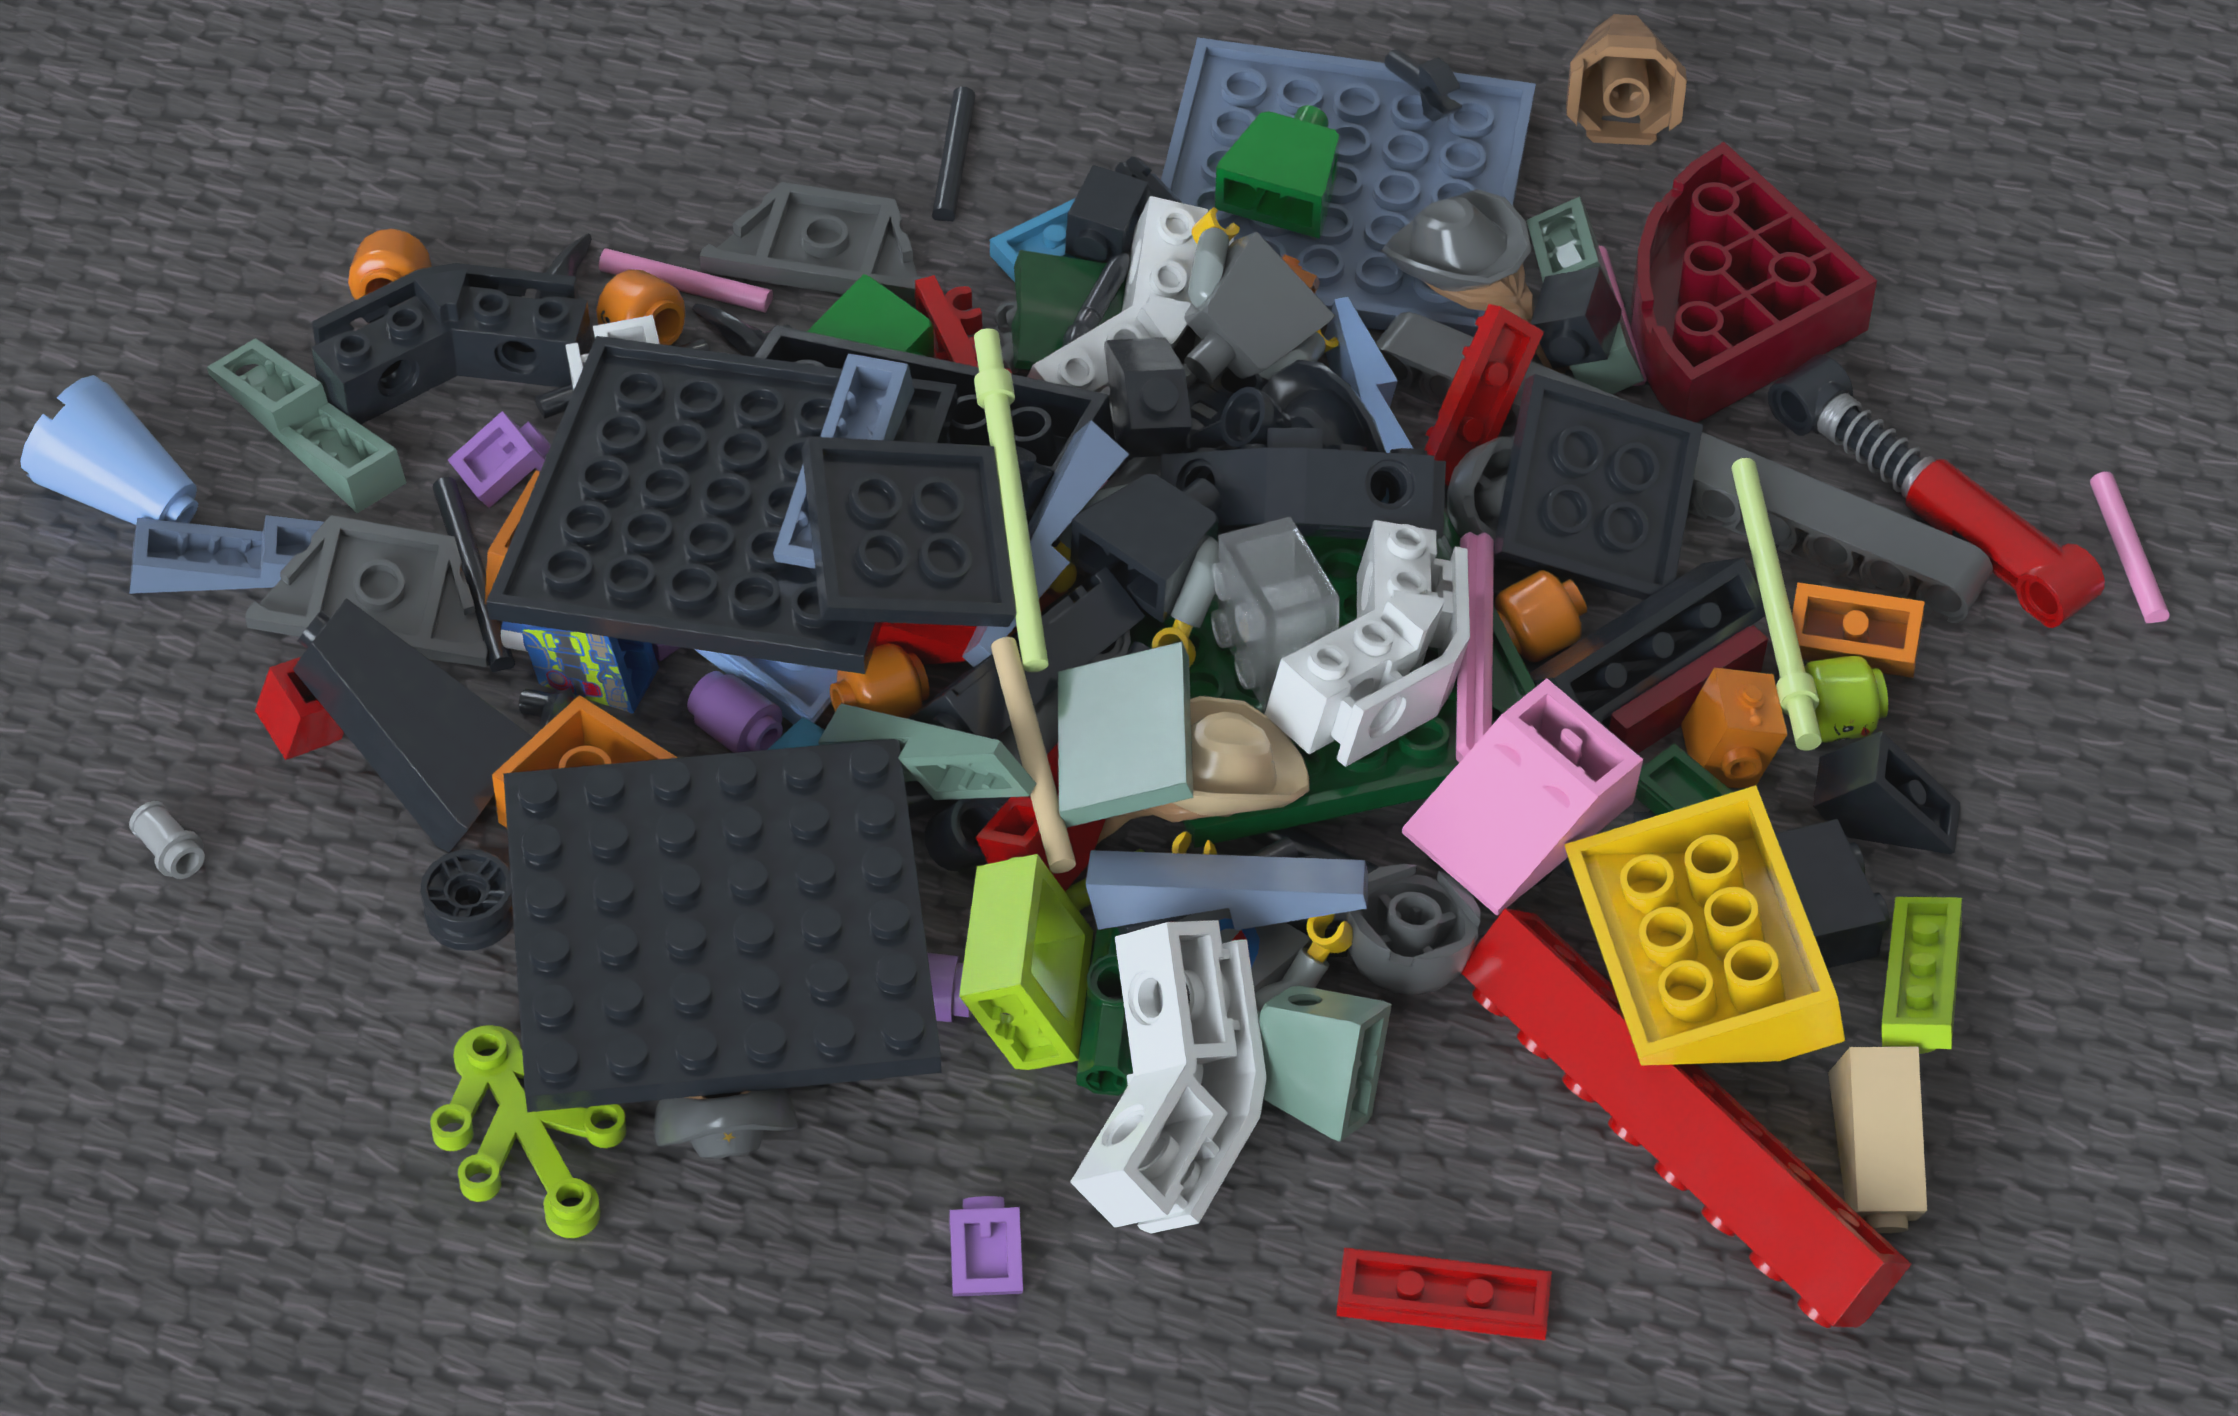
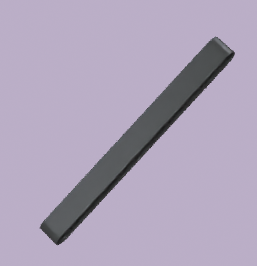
[1376,312,1993,623]

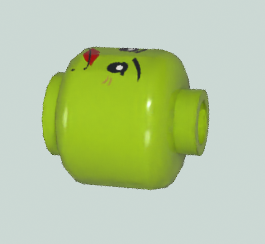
[1804,655,1888,743]

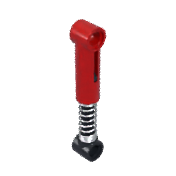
[1768,354,2105,628]

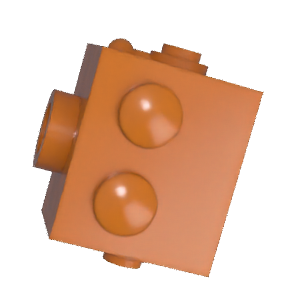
[1681,667,1788,788]

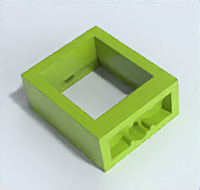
[959,854,1094,1070]

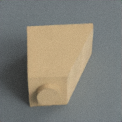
[1828,1047,1927,1233]

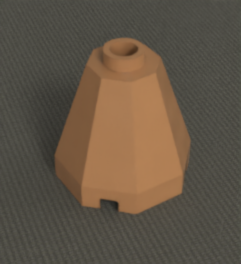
[1566,14,1687,145]

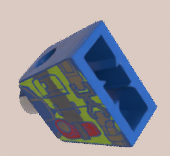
[501,621,659,713]

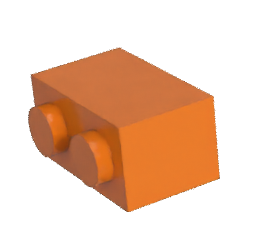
[1792,582,1925,678]

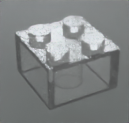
[1211,517,1339,711]

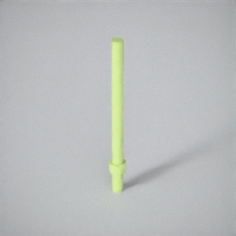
[974,329,1049,672]
[1731,458,1822,751]

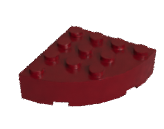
[1631,141,1877,423]

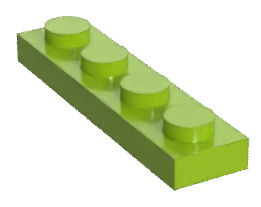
[1882,897,1962,1054]

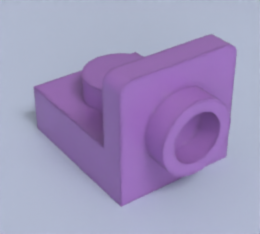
[448,411,551,508]
[949,1196,1023,1297]

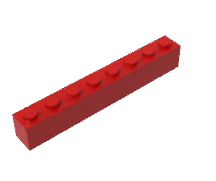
[1461,908,1912,1328]

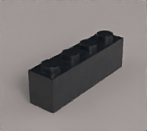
[1529,557,1766,723]

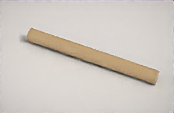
[991,637,1076,873]

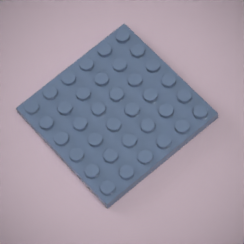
[1161,37,1536,337]

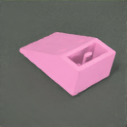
[1402,678,1643,916]

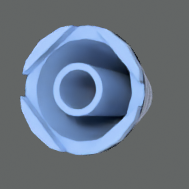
[20,375,198,525]

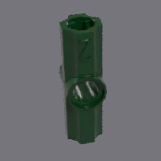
[1076,927,1133,1096]

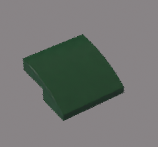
[1011,250,1128,370]

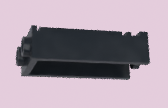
[907,566,1145,739]

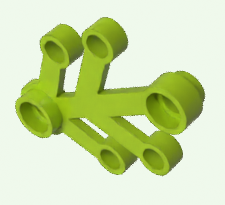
[430,1025,627,1238]

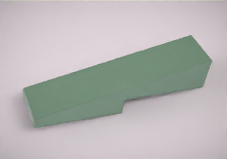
[1526,196,1644,394]
[207,338,407,513]
[818,703,1037,800]

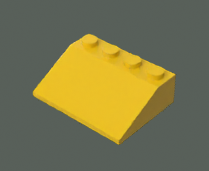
[1564,785,1845,1065]

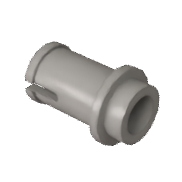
[129,801,205,879]

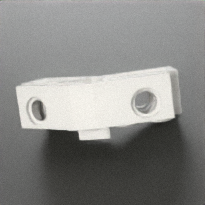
[1027,196,1234,439]
[1264,520,1470,767]
[1070,920,1267,1233]

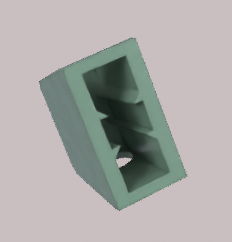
[1257,986,1392,1141]

